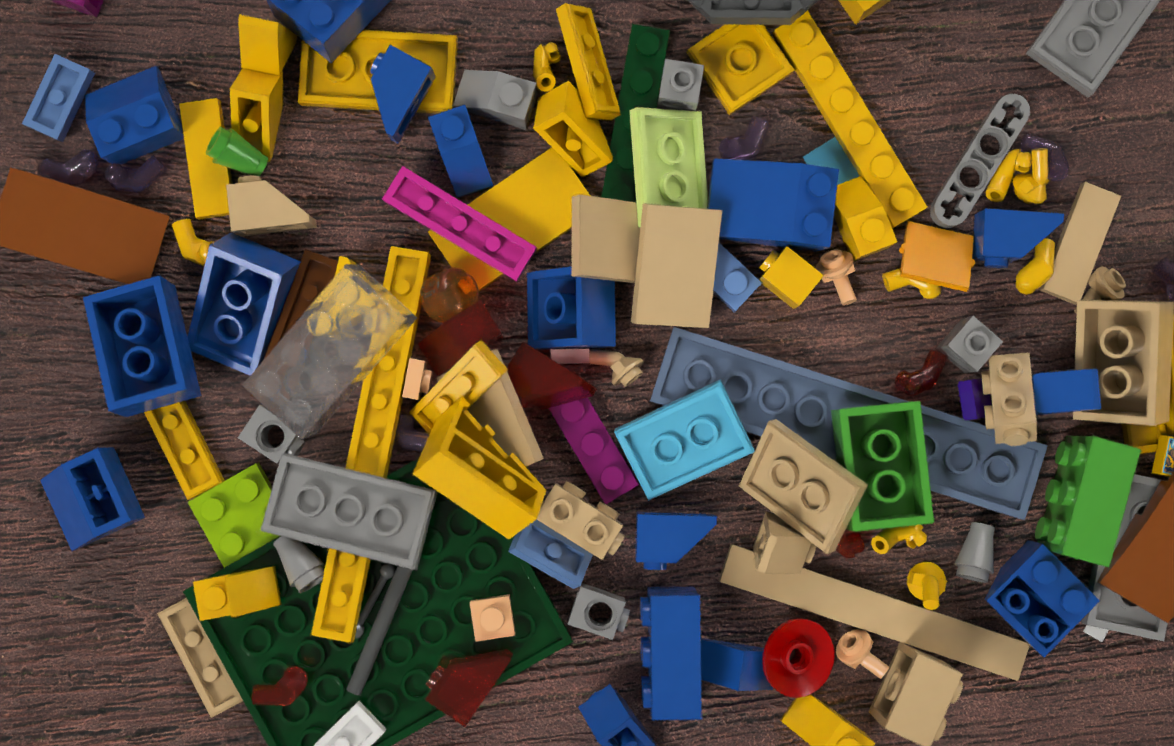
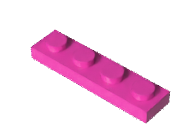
[382,166,537,282]

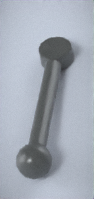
[355,563,395,638]

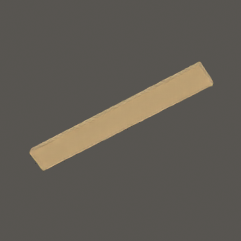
[719,544,1030,681]

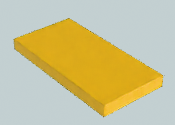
[298,30,458,114]
[427,147,590,296]

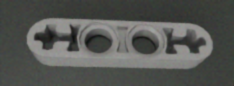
[930,94,1030,228]

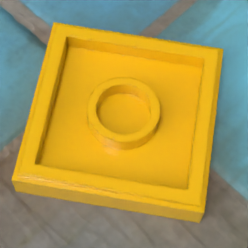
[687,24,794,115]

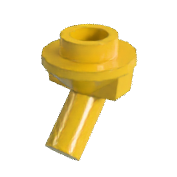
[1012,148,1050,204]
[907,562,947,610]

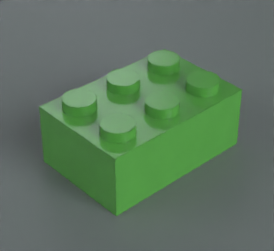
[831,401,934,532]
[1035,436,1141,567]

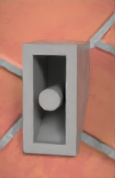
[453,70,538,130]

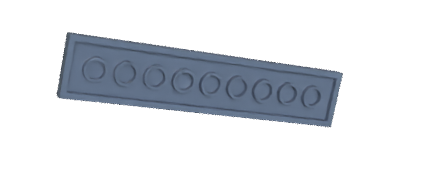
[650,327,1048,520]

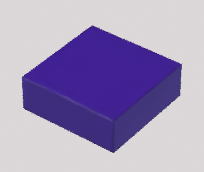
[958,378,991,421]

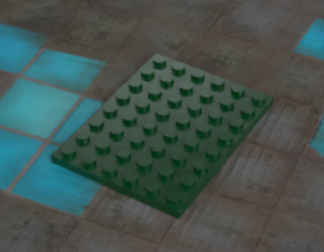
[183,457,573,746]

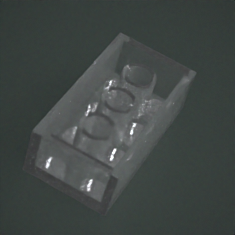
[242,264,417,440]

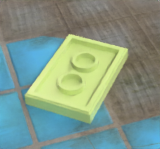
[629,107,708,227]

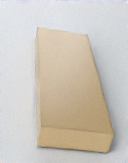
[1039,182,1121,305]
[157,598,243,718]

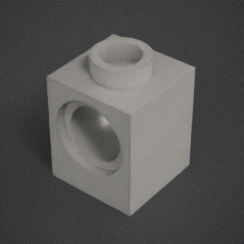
[657,59,704,111]
[936,316,1003,373]
[238,405,307,464]
[568,583,630,640]

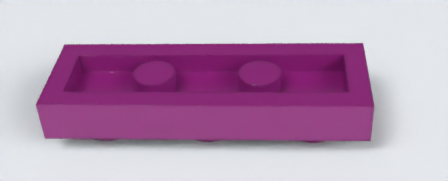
[546,384,639,504]

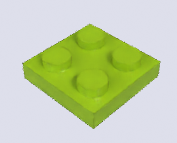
[188,463,280,568]

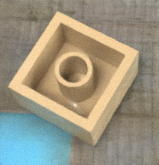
[869,642,963,746]

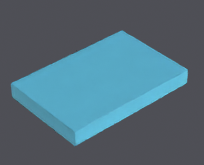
[614,379,755,500]

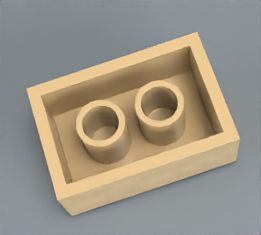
[1073,300,1174,426]

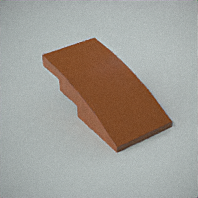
[0,167,170,284]
[1097,471,1174,623]

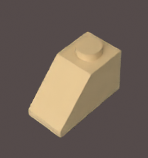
[226,176,317,237]
[753,512,816,574]

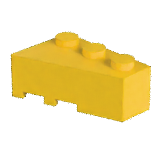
[413,396,546,539]

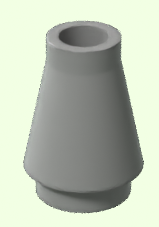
[954,522,995,583]
[273,536,325,593]

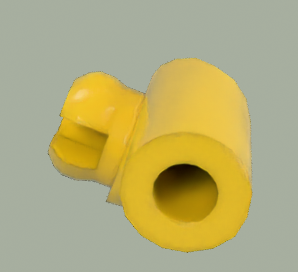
[533,42,561,92]
[985,148,1032,202]
[172,219,214,266]
[1015,238,1055,294]
[882,268,941,299]
[871,525,927,554]

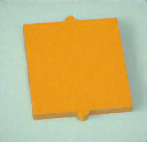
[899,221,975,292]

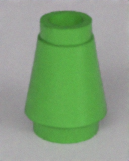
[206,127,268,176]

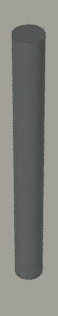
[346,566,413,696]

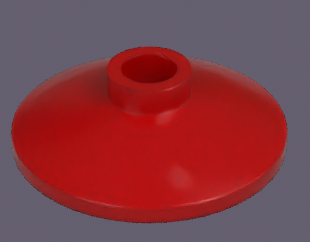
[762,618,834,698]

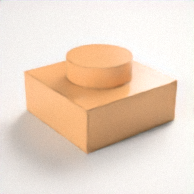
[402,358,433,400]
[470,594,516,642]

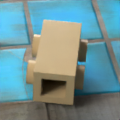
[981,353,1037,446]
[537,481,625,560]

